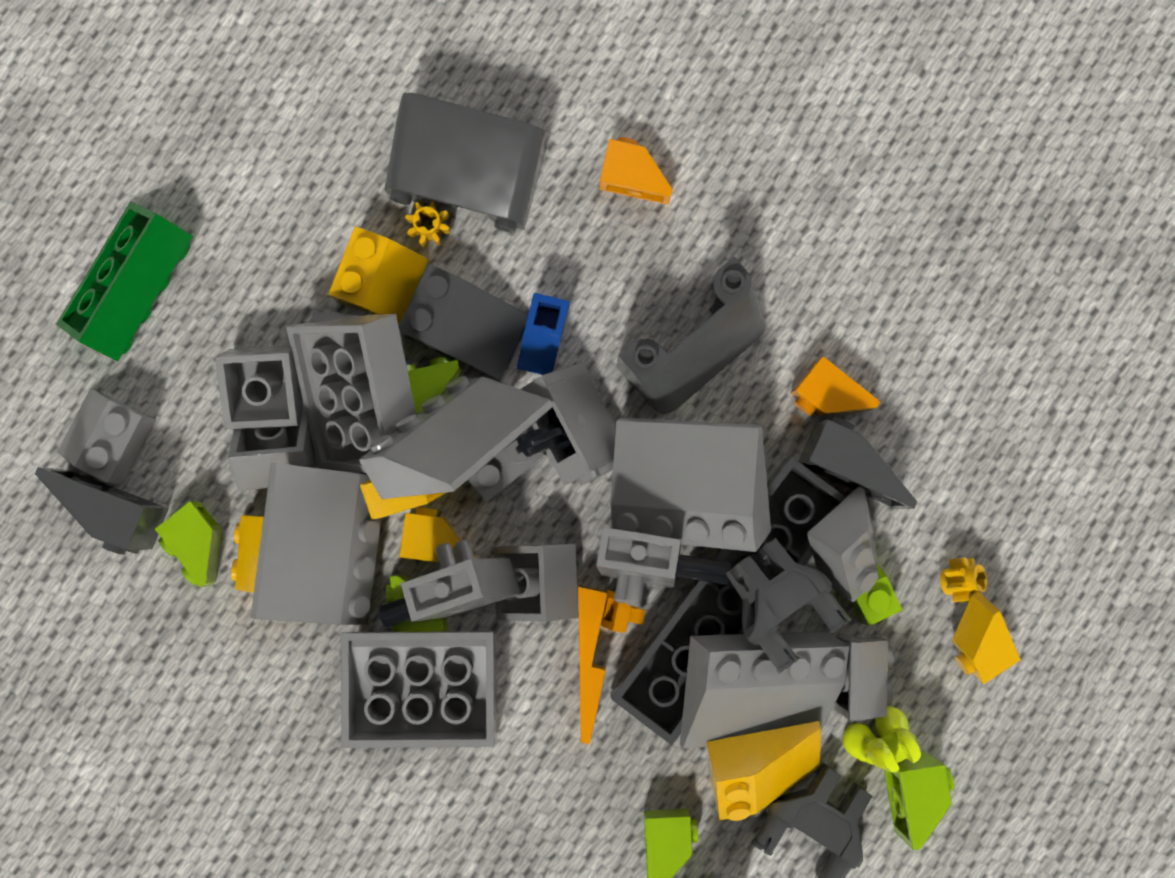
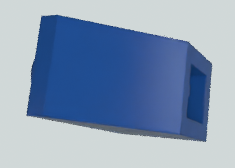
[516,293,570,375]

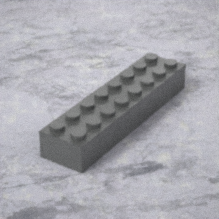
[610,456,847,745]

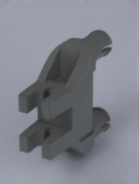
[725,538,851,673]
[751,763,873,878]

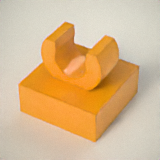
[601,589,646,633]

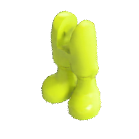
[842,706,921,772]

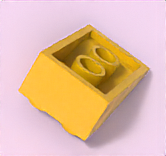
[707,721,821,821]

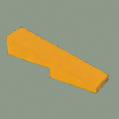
[578,585,607,745]

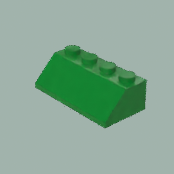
[56,201,193,362]

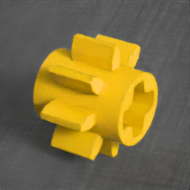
[405,201,451,248]
[940,557,988,603]

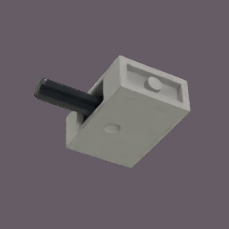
[516,363,616,485]
[596,527,733,607]
[378,539,520,627]

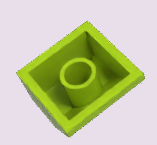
[884,751,955,850]

